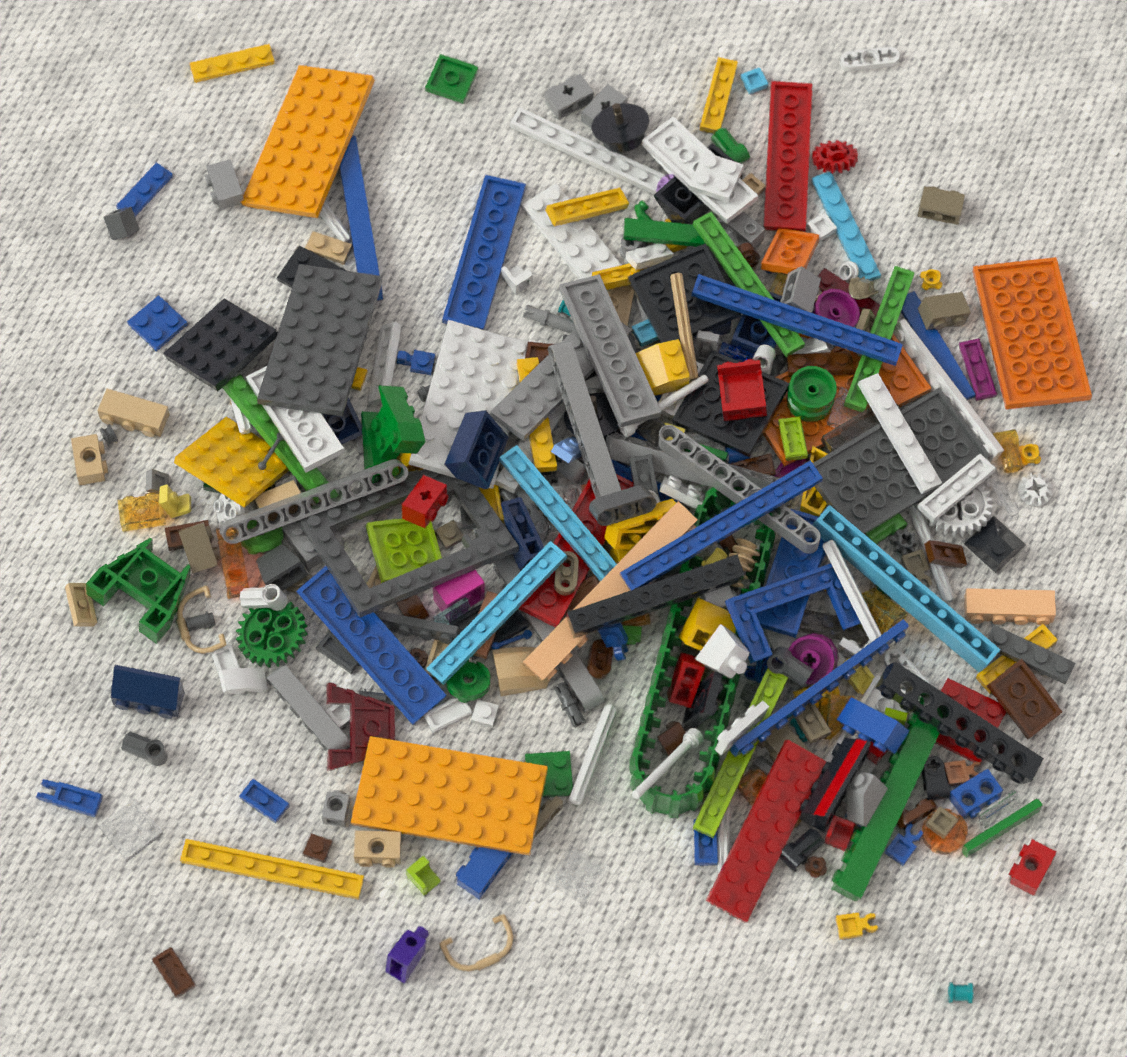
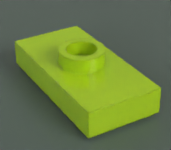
[778,417,808,461]

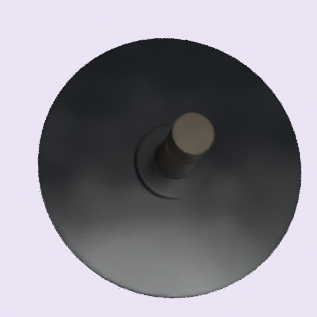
[591,103,649,153]
[564,393,619,440]

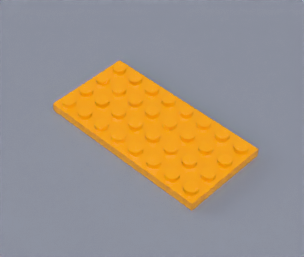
[241,65,375,218]
[351,736,548,856]

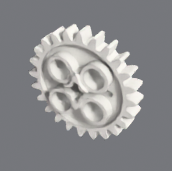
[922,484,993,537]

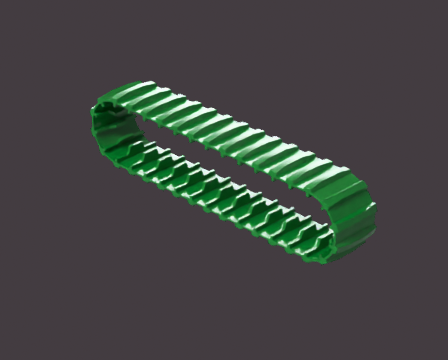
[629,487,776,818]

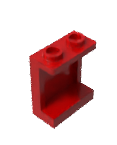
[717,359,767,421]

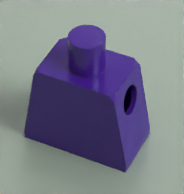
[385,926,429,984]

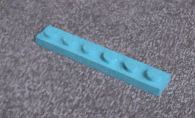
[811,172,881,281]

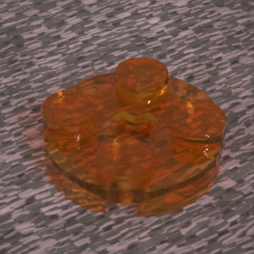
[921,809,968,855]

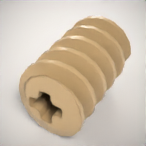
[728,538,760,588]

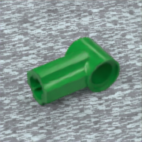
[711,128,750,164]

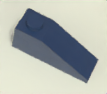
[501,497,544,571]

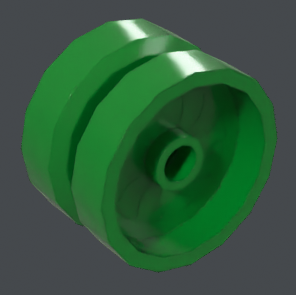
[787,366,837,422]

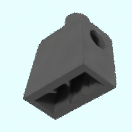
[256,545,308,591]

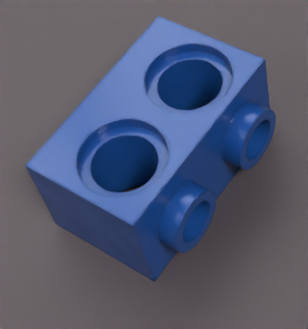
[949,769,1003,819]

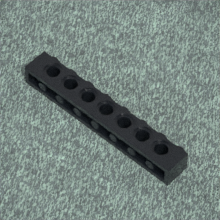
[566,555,745,638]
[875,662,1044,784]

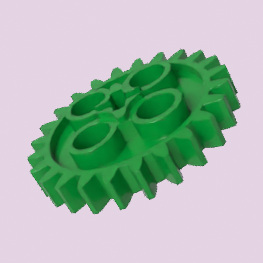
[236,597,308,668]

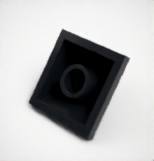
[964,516,1026,573]

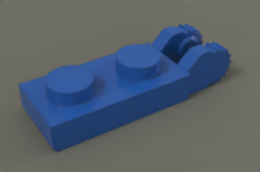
[36,779,103,818]

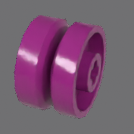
[812,289,860,327]
[789,633,839,685]

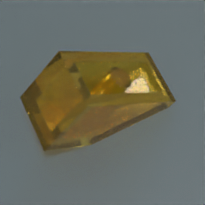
[818,693,855,740]

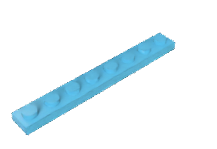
[499,445,617,581]
[426,541,568,685]

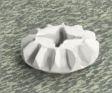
[1018,473,1053,506]

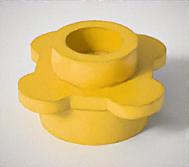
[920,269,943,290]
[1018,444,1041,466]

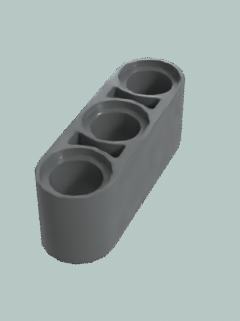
[589,485,656,526]

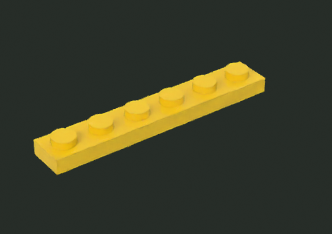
[516,357,557,472]

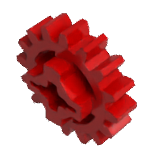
[812,140,858,174]

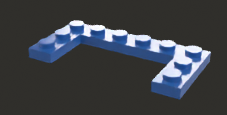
[725,563,861,664]

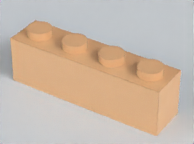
[964,588,1056,625]

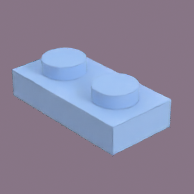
[551,437,582,463]

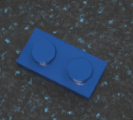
[239,779,290,823]
[693,819,718,866]

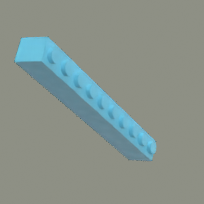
[812,505,1001,673]

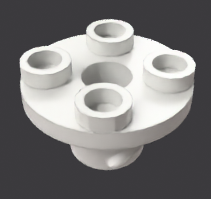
[214,493,254,532]

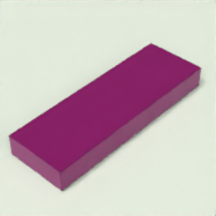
[958,338,997,401]

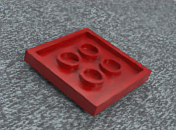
[935,678,1006,763]

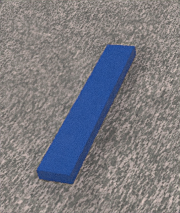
[901,291,976,400]

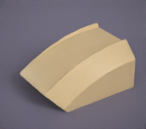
[492,647,550,697]

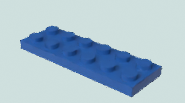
[756,509,826,638]

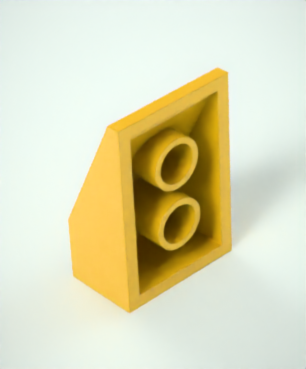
[635,339,690,396]

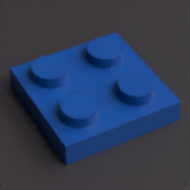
[127,295,188,352]

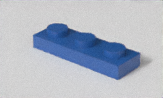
[116,162,173,217]

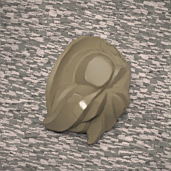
[849,276,879,299]

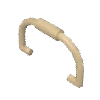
[176,586,227,654]
[439,914,514,971]

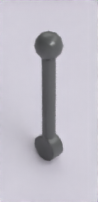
[258,432,285,470]

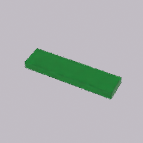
[623,218,707,247]
[962,798,1043,858]

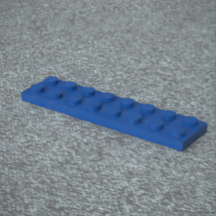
[442,175,526,330]
[296,566,447,725]

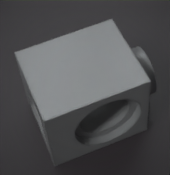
[322,790,350,827]

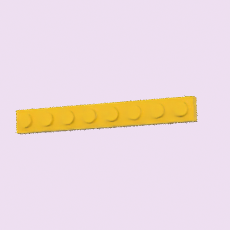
[180,839,364,900]

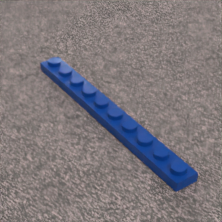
[691,274,903,366]
[620,460,823,591]
[730,619,909,757]

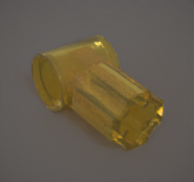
[993,429,1023,473]

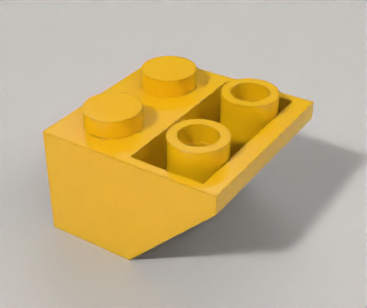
[679,597,736,651]

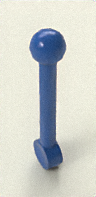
[492,630,532,650]

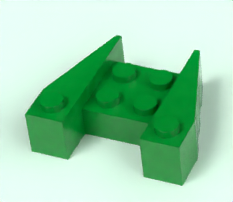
[361,385,426,483]
[86,538,190,644]

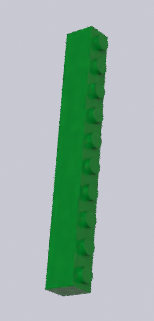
[831,696,943,902]

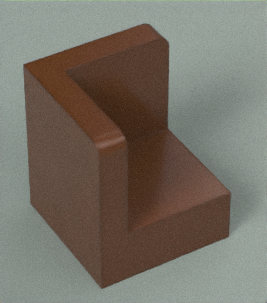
[657,721,686,756]

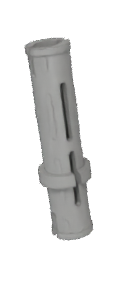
[523,304,576,333]

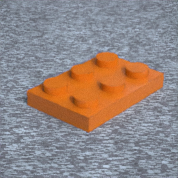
[761,229,819,274]

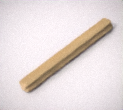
[670,273,698,380]

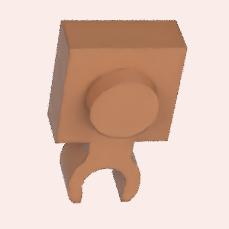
[944,760,981,786]

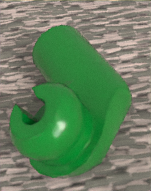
[634,201,654,221]

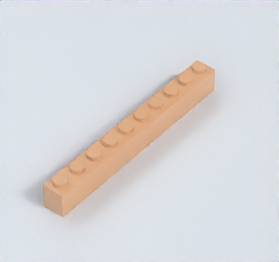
[522,501,697,681]

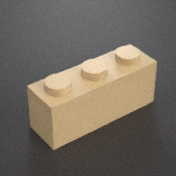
[97,388,170,437]

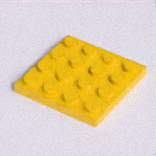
[174,417,289,508]

